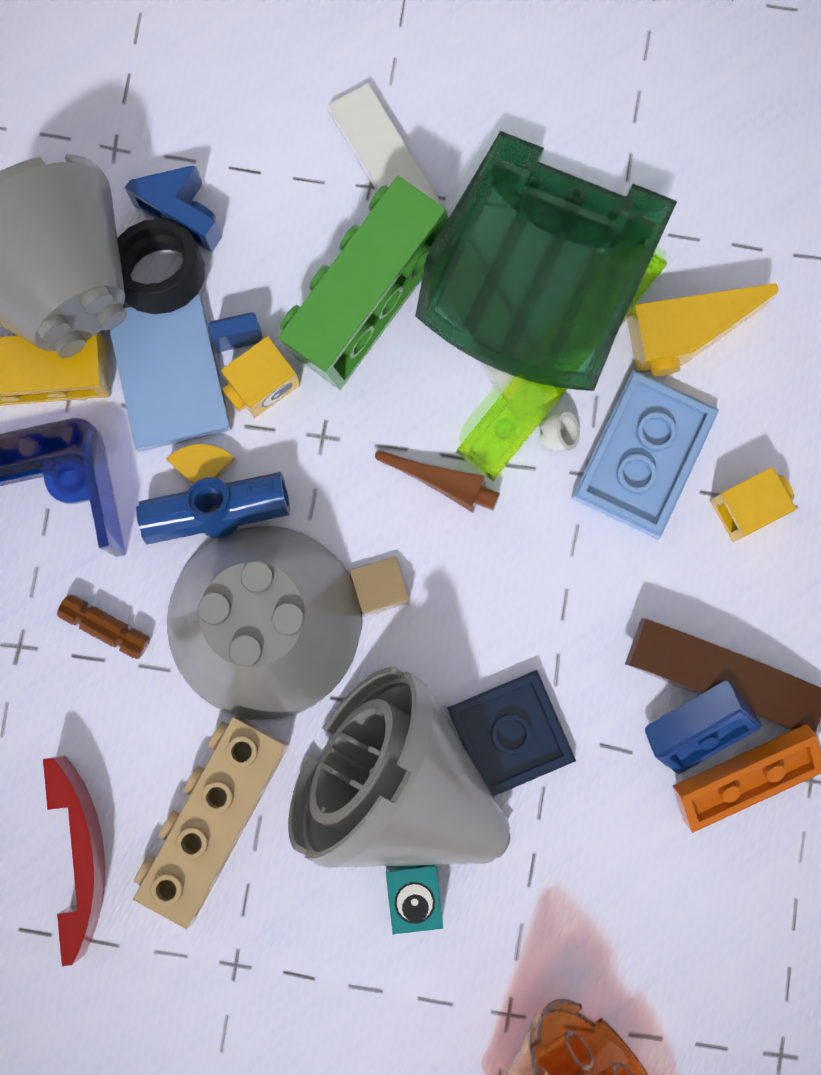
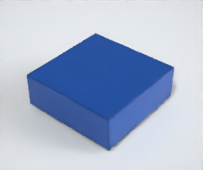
[208,312,263,353]

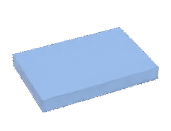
[110,293,231,452]
[571,369,719,539]

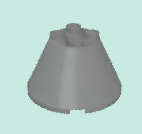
[0,154,127,358]
[167,526,361,720]

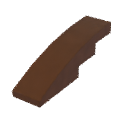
[625,618,821,734]

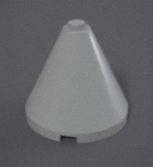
[288,667,511,868]

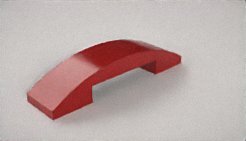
[43,756,105,967]

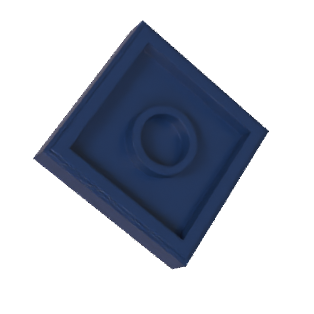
[447,670,576,797]

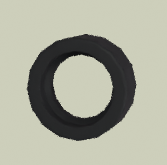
[117,218,205,314]

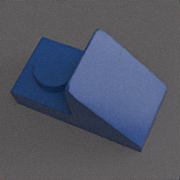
[125,166,222,253]

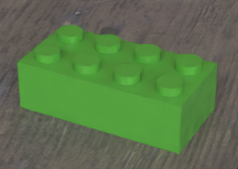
[278,175,452,390]

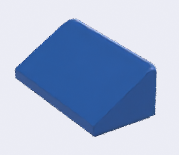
[645,681,763,774]

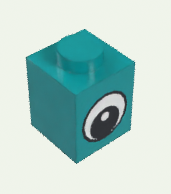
[386,865,444,935]

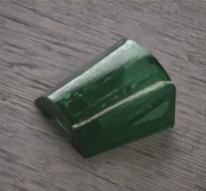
[415,131,678,391]

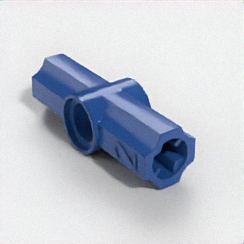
[136,472,290,545]

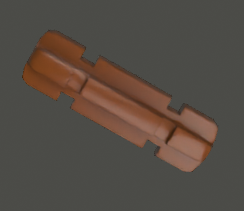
[57,594,150,659]

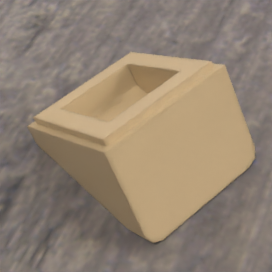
[350,557,410,617]

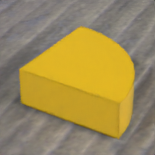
[166,444,236,484]

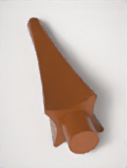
[375,450,500,513]

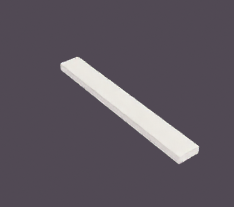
[328,83,559,423]

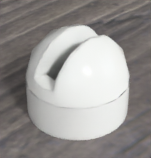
[539,412,580,452]

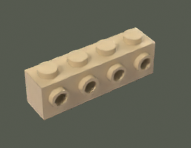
[133,717,290,930]

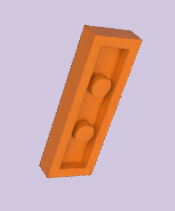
[673,724,821,833]

